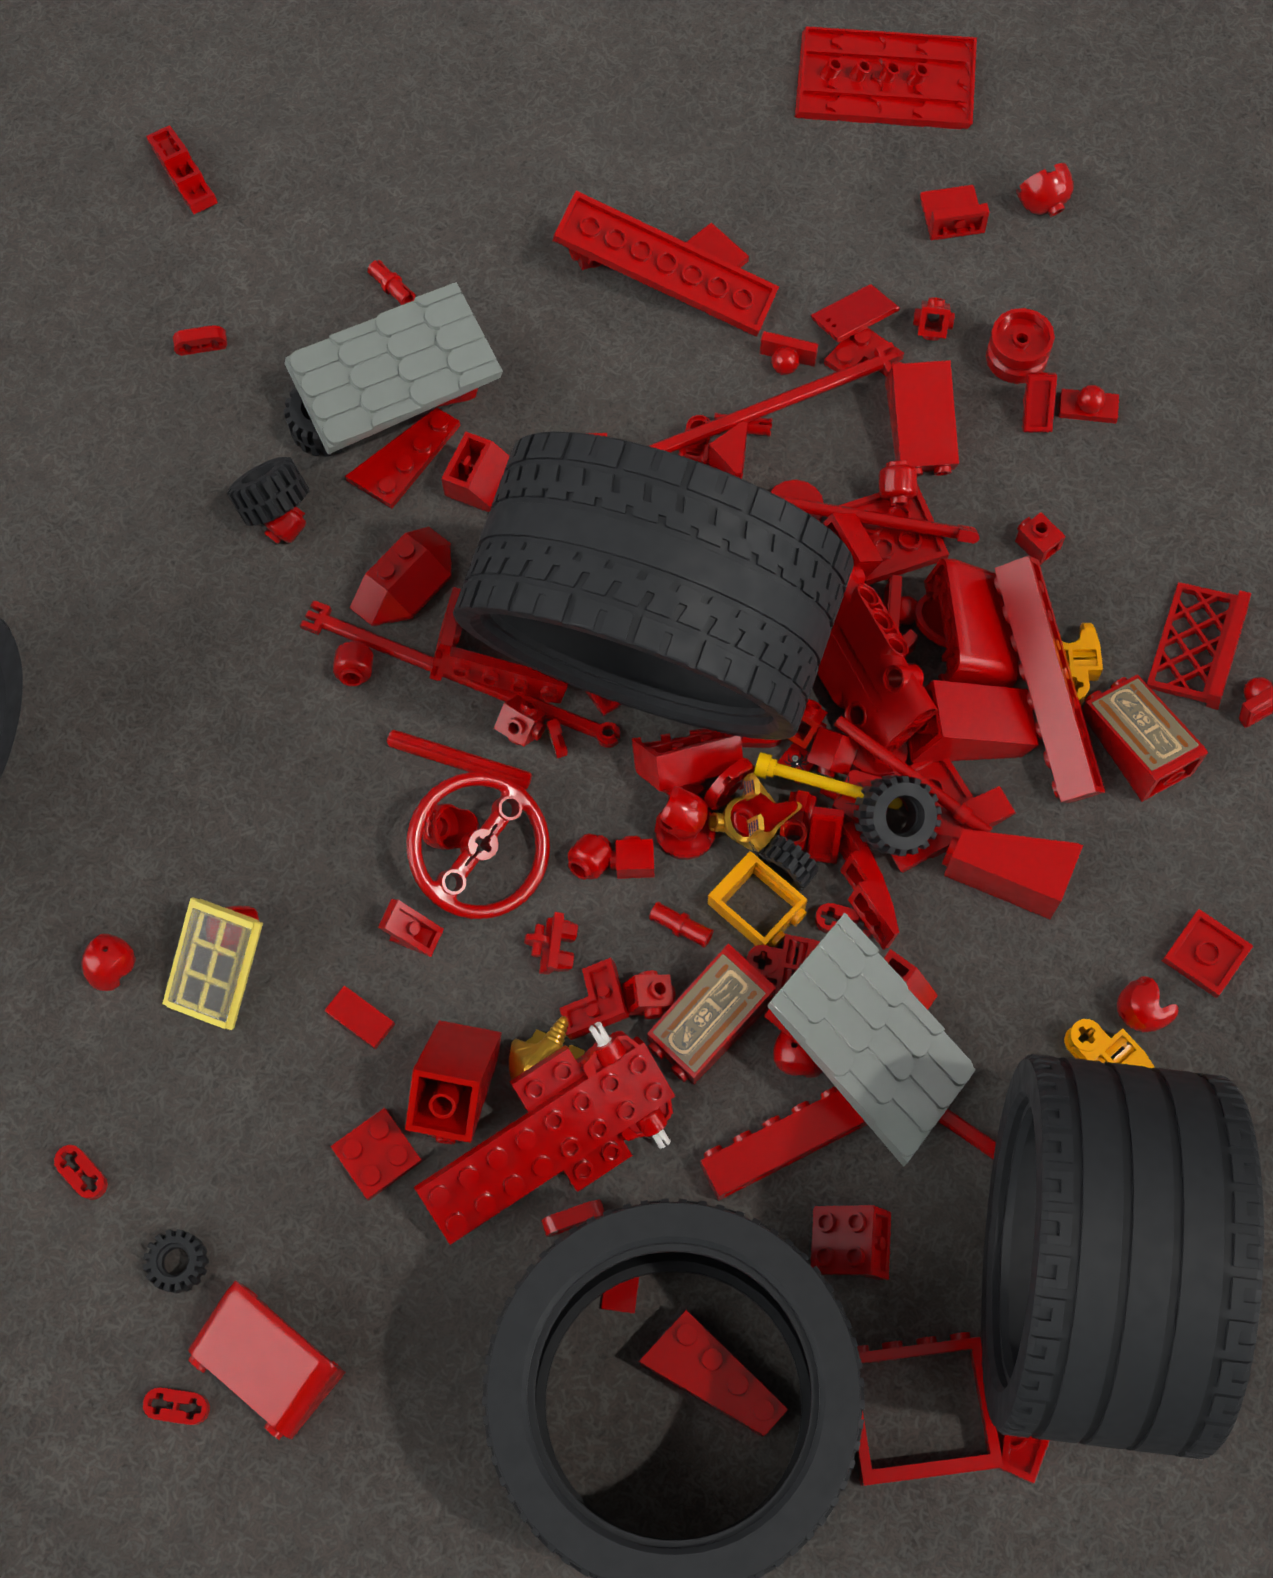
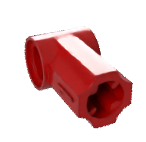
[780,790,817,852]

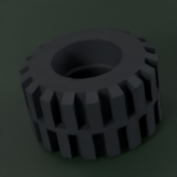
[284,389,352,457]
[227,457,309,526]
[853,775,942,856]

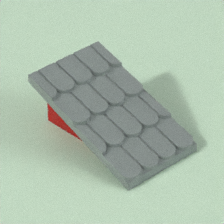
[285,282,503,454]
[764,913,976,1167]

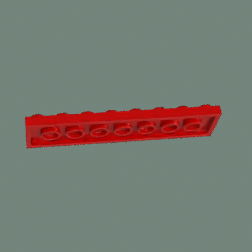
[553,191,779,337]

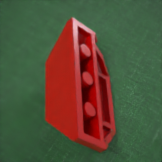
[350,526,452,626]

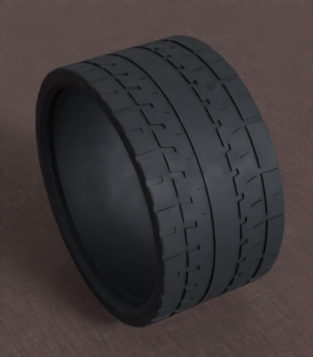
[453,431,854,740]

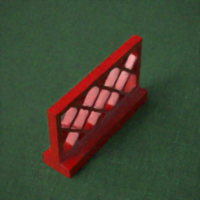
[1147,582,1252,710]

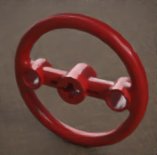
[406,772,550,919]

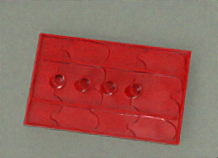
[795,26,977,129]

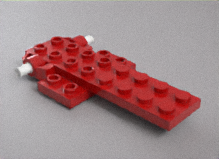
[414,1022,676,1245]

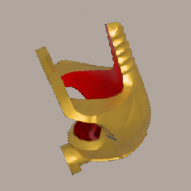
[708,773,802,852]
[509,1016,585,1109]

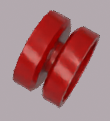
[986,308,1055,384]

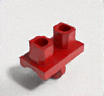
[524,912,578,975]

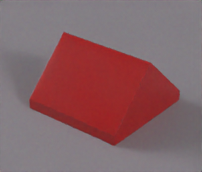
[709,422,748,479]

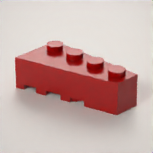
[639,1310,788,1437]

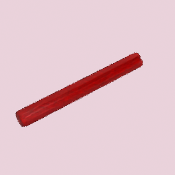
[387,730,532,789]

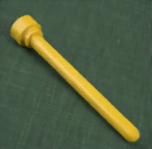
[754,752,902,809]

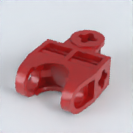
[746,934,820,995]

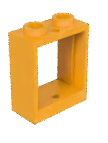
[708,851,807,948]

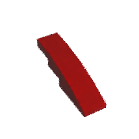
[146,125,218,215]
[891,786,1016,873]
[839,821,900,950]

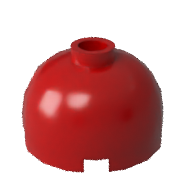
[1016,163,1074,217]

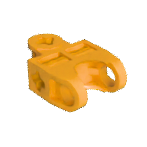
[1062,623,1103,706]
[1064,1019,1154,1068]

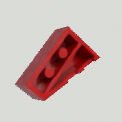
[631,729,743,792]

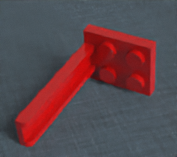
[429,587,568,704]

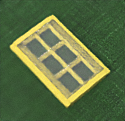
[162,897,263,1030]

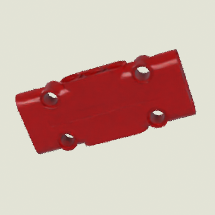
[817,566,938,760]

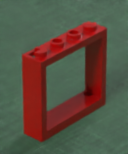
[856,1332,1004,1486]

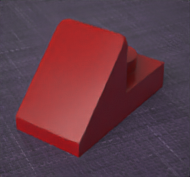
[378,899,444,957]

